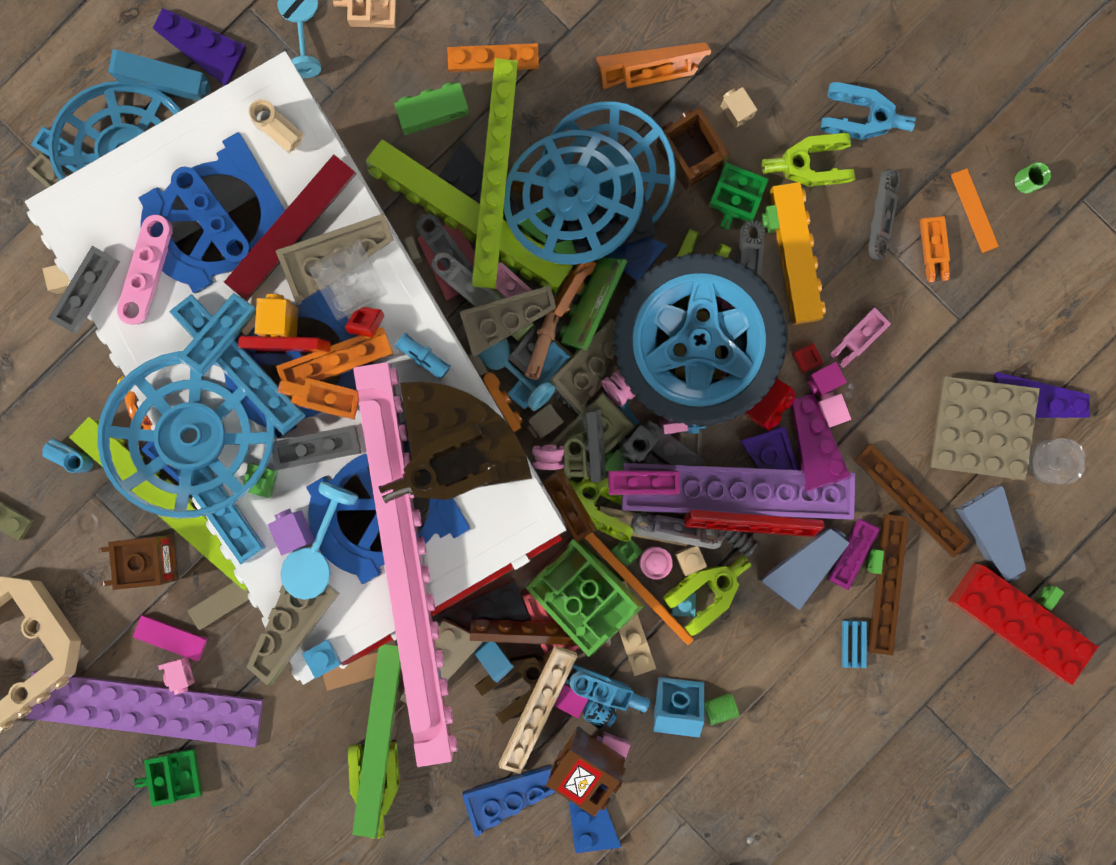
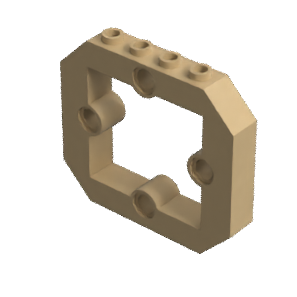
[0,576,81,733]

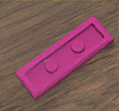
[608,471,680,495]
[133,615,208,661]

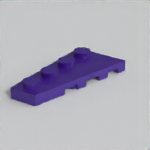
[153,8,247,86]
[994,372,1090,418]
[740,427,803,518]

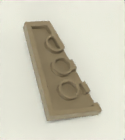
[276,213,394,305]
[459,285,556,357]
[549,318,617,414]
[246,584,340,685]
[400,618,483,703]

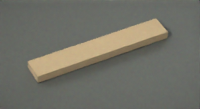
[499,645,578,774]

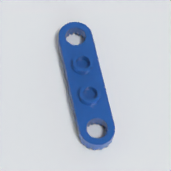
[171,166,251,264]

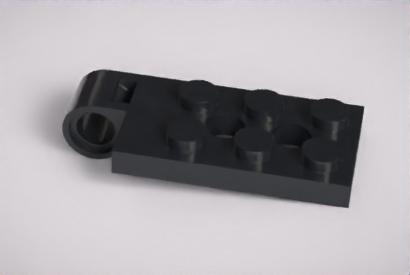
[541,192,656,254]

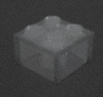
[308,240,388,320]

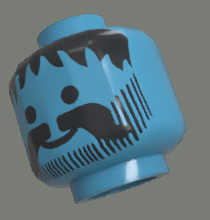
[582,694,617,729]

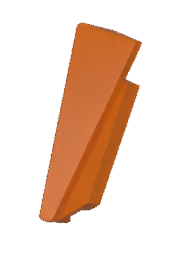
[596,42,711,89]

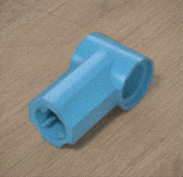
[42,438,93,473]

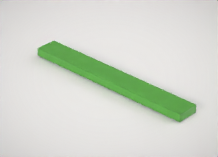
[352,644,401,838]

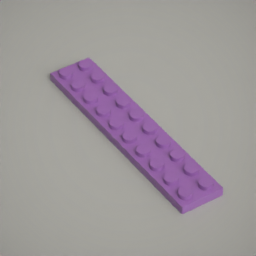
[621,463,855,519]
[25,671,264,747]

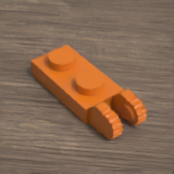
[919,216,950,282]
[483,372,523,433]

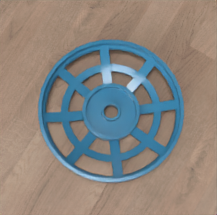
[48,81,181,181]
[539,102,676,225]
[504,130,644,265]
[97,351,275,518]

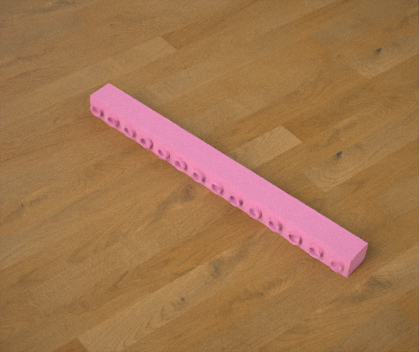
[353,362,458,767]

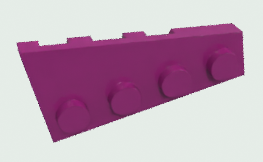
[791,394,851,492]

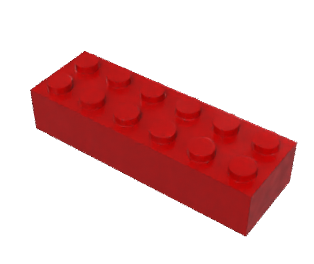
[948,563,1099,685]

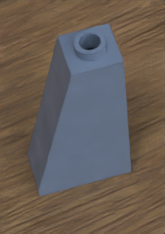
[955,486,1026,583]
[759,528,849,610]

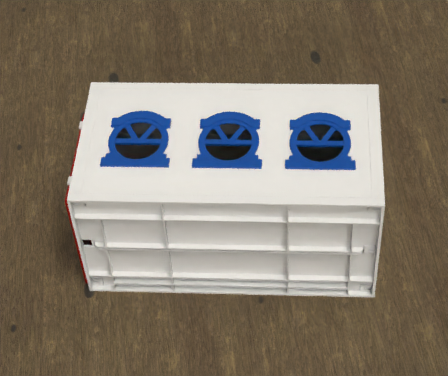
[25,51,566,685]

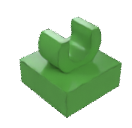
[243,463,279,498]
[610,539,643,568]

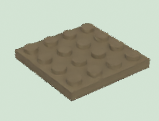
[929,376,1040,480]

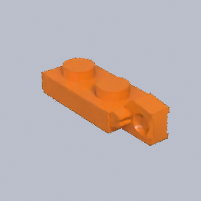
[552,261,596,318]
[277,377,359,420]

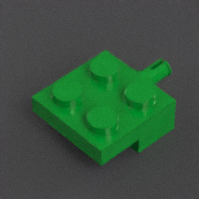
[708,162,768,230]
[134,748,203,807]

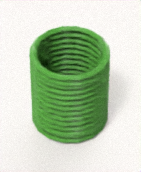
[1015,162,1051,193]
[704,693,739,726]

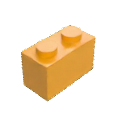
[255,294,299,337]

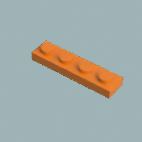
[447,43,539,72]
[276,327,394,383]

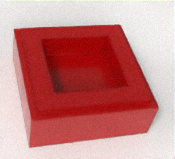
[345,306,385,337]
[792,343,823,374]

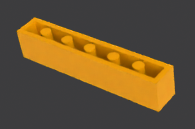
[769,182,826,325]

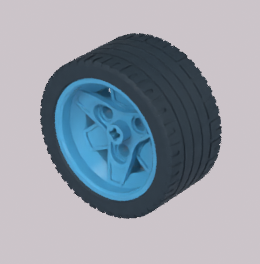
[614,253,788,426]

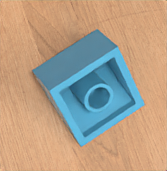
[653,677,704,738]

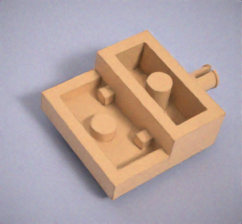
[333,0,396,28]

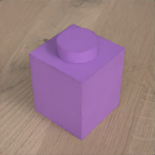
[267,508,315,556]

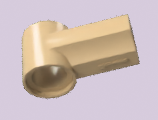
[249,99,305,154]

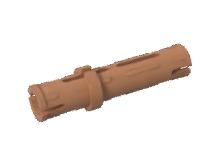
[525,312,559,380]

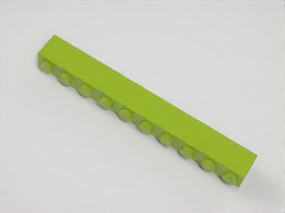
[472,58,518,289]
[366,139,573,295]
[69,417,248,591]

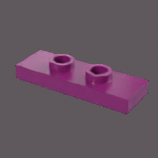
[826,518,880,590]

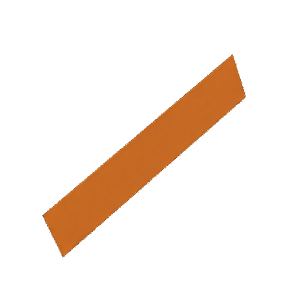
[951,168,999,253]

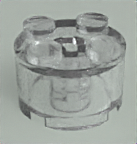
[1028,438,1086,485]

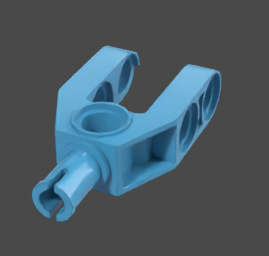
[820,82,916,140]
[565,663,650,712]

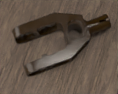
[378,424,501,504]
[475,645,558,724]

